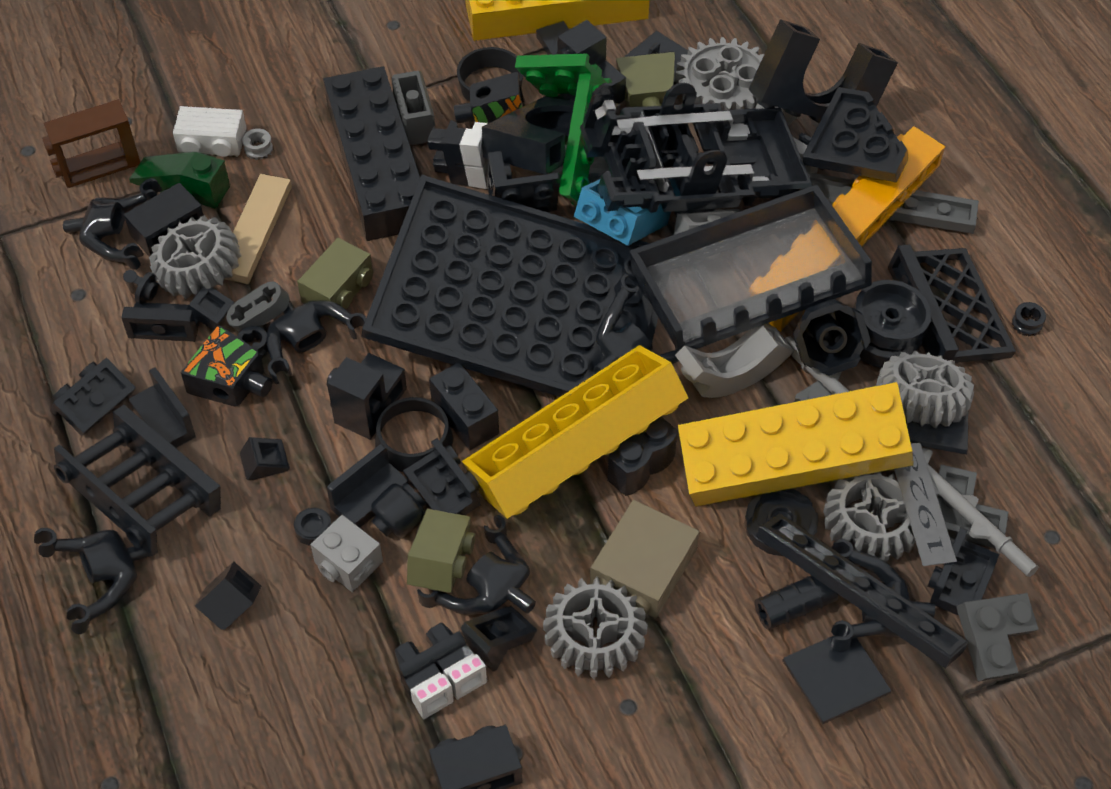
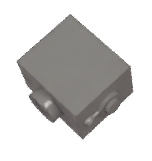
[310,515,383,592]

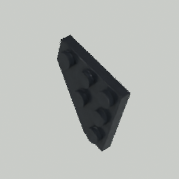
[802,87,908,183]

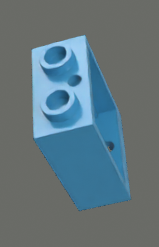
[574,179,671,246]

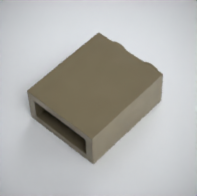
[590,500,700,619]

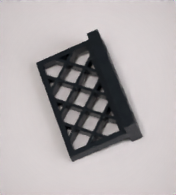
[888,244,1016,363]

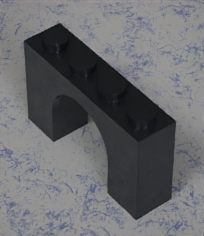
[748,19,898,123]
[482,94,620,175]

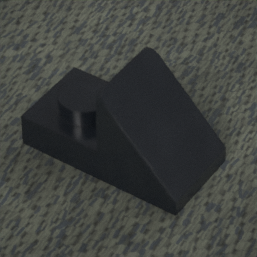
[461,605,537,672]

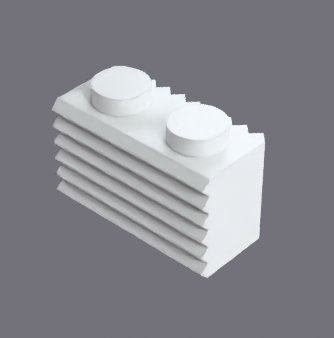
[173,106,247,157]

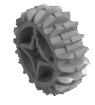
[149,216,241,299]
[876,351,974,428]
[823,472,916,562]
[543,576,647,680]

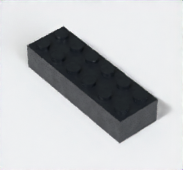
[323,66,420,241]

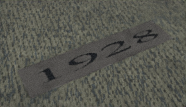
[894,443,957,566]

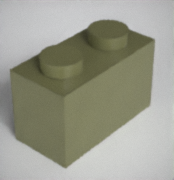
[297,238,373,319]
[407,509,475,593]

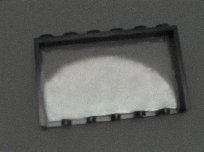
[629,185,872,353]

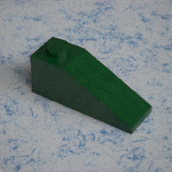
[129,152,230,209]

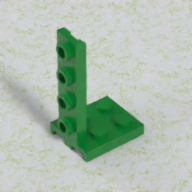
[515,54,612,207]

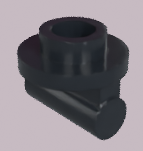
[123,270,159,304]

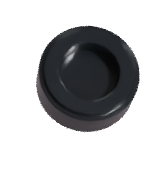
[294,508,331,546]

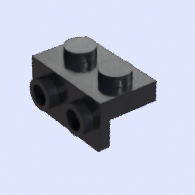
[403,438,481,515]
[927,527,1000,616]

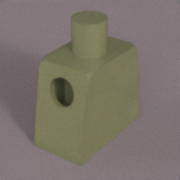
[616,52,675,107]

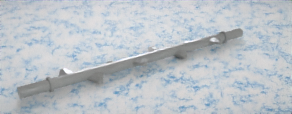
[785,336,1039,577]

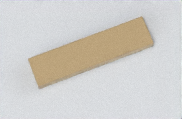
[224,174,292,284]

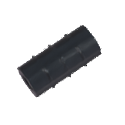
[754,575,838,630]

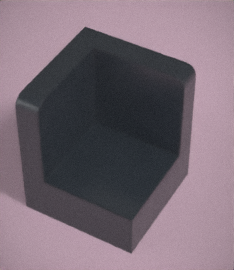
[195,561,262,630]

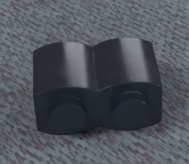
[607,417,678,496]

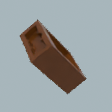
[42,99,140,189]

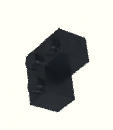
[557,20,626,104]
[326,353,407,440]

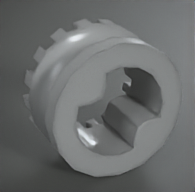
[243,129,273,160]

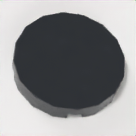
[744,489,819,556]

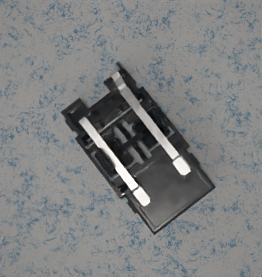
[580,82,813,214]

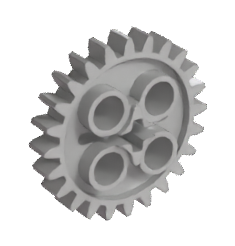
[675,37,764,110]

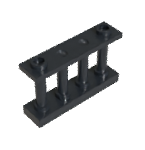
[54,405,221,556]

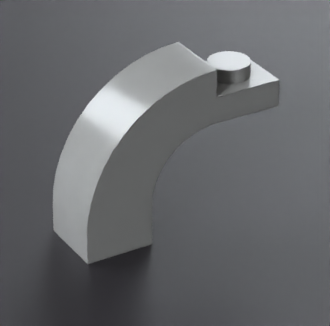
[675,324,794,398]

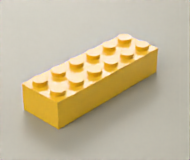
[465,0,650,41]
[462,345,688,519]
[678,382,913,507]

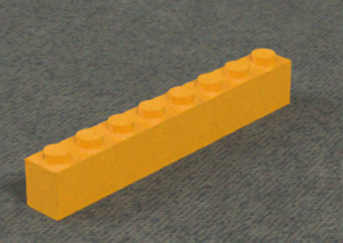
[749,126,946,332]

